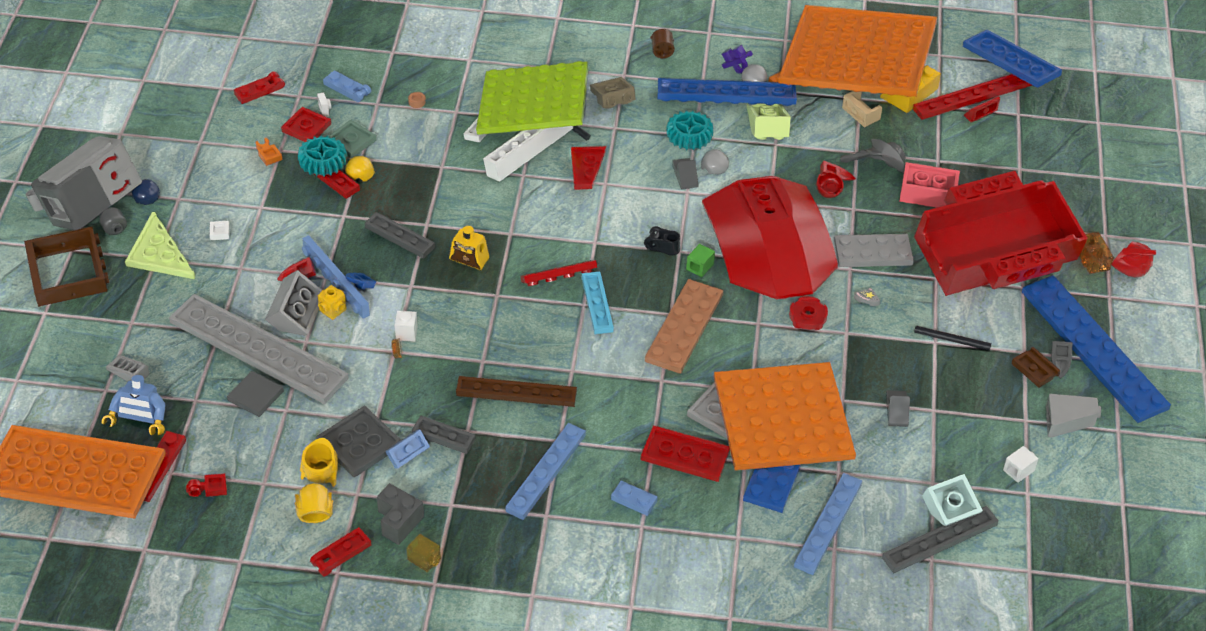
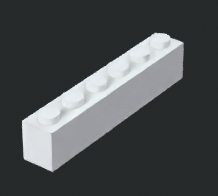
[483,126,573,182]

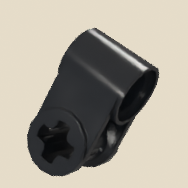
[644,226,680,256]

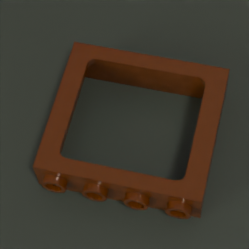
[24,227,109,307]

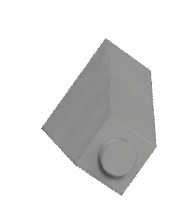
[1046,394,1101,437]

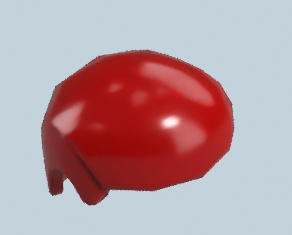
[816,171,844,198]

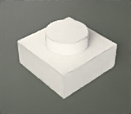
[317,93,331,117]
[210,221,230,240]

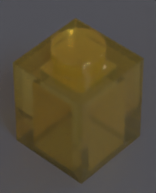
[407,534,441,572]

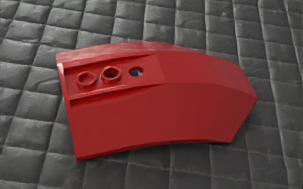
[702,176,838,299]

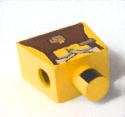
[449,226,489,270]

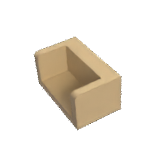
[842,91,882,127]

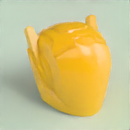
[300,438,338,487]
[295,483,333,523]

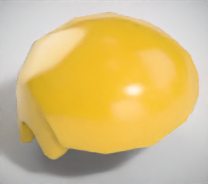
[345,156,375,182]

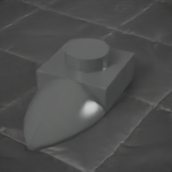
[1051,341,1072,379]

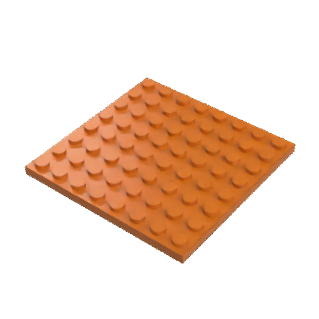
[779,5,937,97]

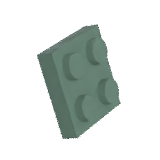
[328,120,377,158]

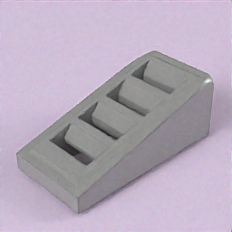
[106,355,149,382]

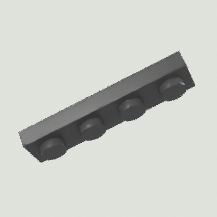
[365,212,435,259]

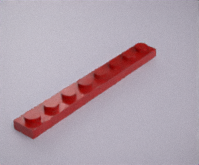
[913,74,1032,120]

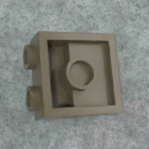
[590,77,636,109]

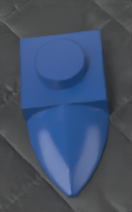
[345,273,376,290]

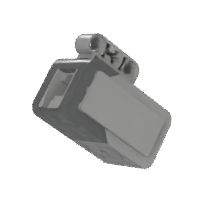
[26,136,142,230]

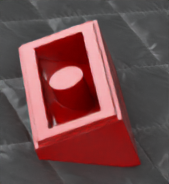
[964,96,1000,122]

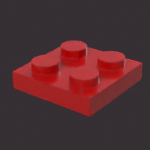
[281,107,331,142]

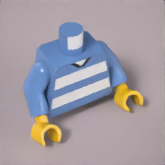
[102,375,166,435]

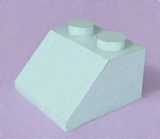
[922,474,983,526]

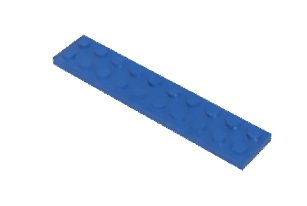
[1022,275,1171,423]

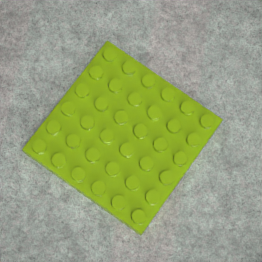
[476,61,588,135]

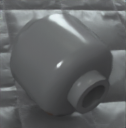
[99,208,127,235]

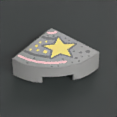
[854,288,880,306]

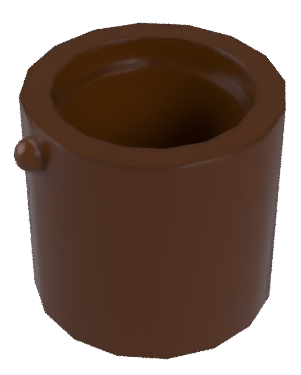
[650,29,675,59]

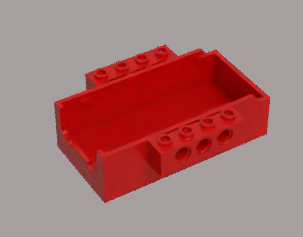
[914,171,1088,296]

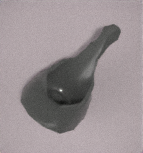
[840,138,906,174]

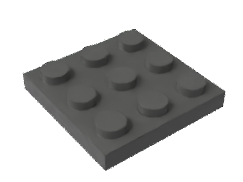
[316,405,401,478]

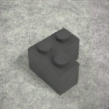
[377,483,424,545]

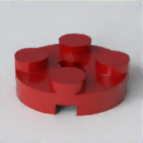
[789,296,828,330]

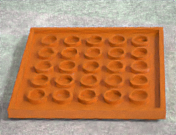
[714,362,856,470]

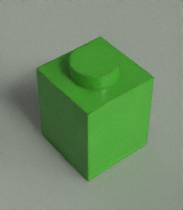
[686,244,715,277]

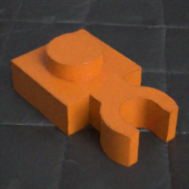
[256,138,283,166]

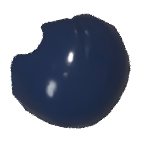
[132,179,160,205]

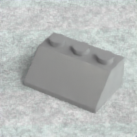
[265,270,322,336]

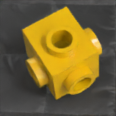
[317,285,347,320]

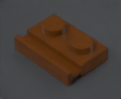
[1011,347,1061,388]

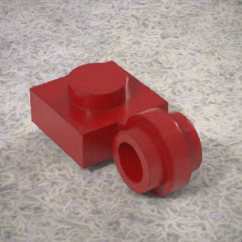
[186,473,227,497]

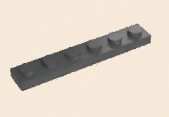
[882,506,999,573]

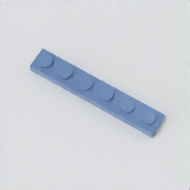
[302,235,370,319]
[505,423,586,520]
[794,473,863,575]

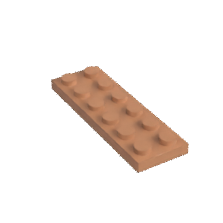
[645,279,723,374]

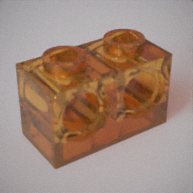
[1079,232,1114,274]

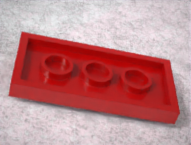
[641,425,730,482]

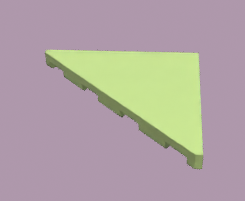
[125,212,195,279]

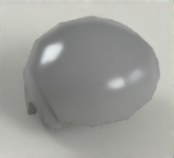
[741,64,768,82]
[701,149,729,175]

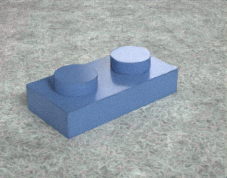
[385,430,430,469]
[611,481,658,516]

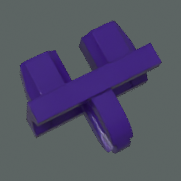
[721,45,753,74]

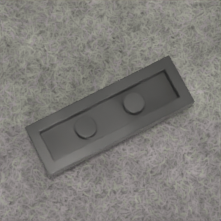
[412,416,476,454]

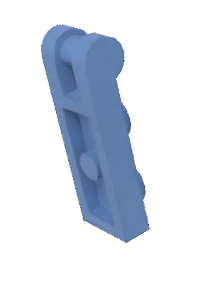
[323,70,371,102]

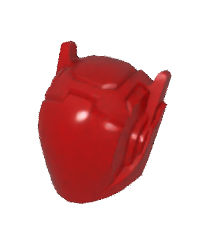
[1111,241,1156,278]

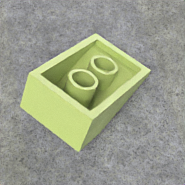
[747,103,791,140]

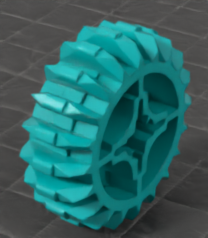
[666,110,714,151]
[298,136,347,177]

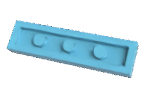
[581,272,614,334]

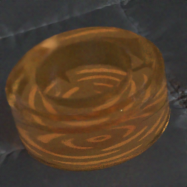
[391,338,402,359]

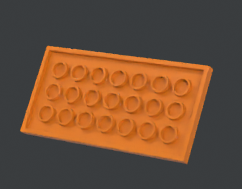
[0,425,166,519]

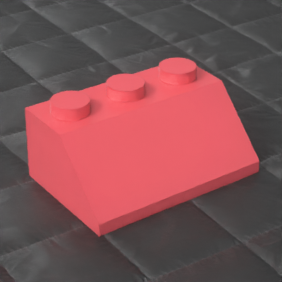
[899,162,960,208]

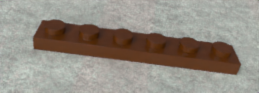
[456,376,577,407]

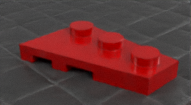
[571,146,606,190]

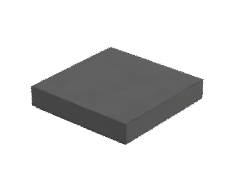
[227,371,284,417]

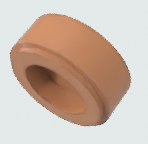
[408,92,426,108]

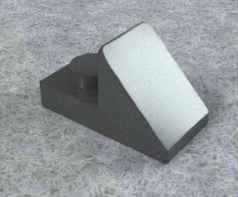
[672,158,699,190]
[886,390,910,427]

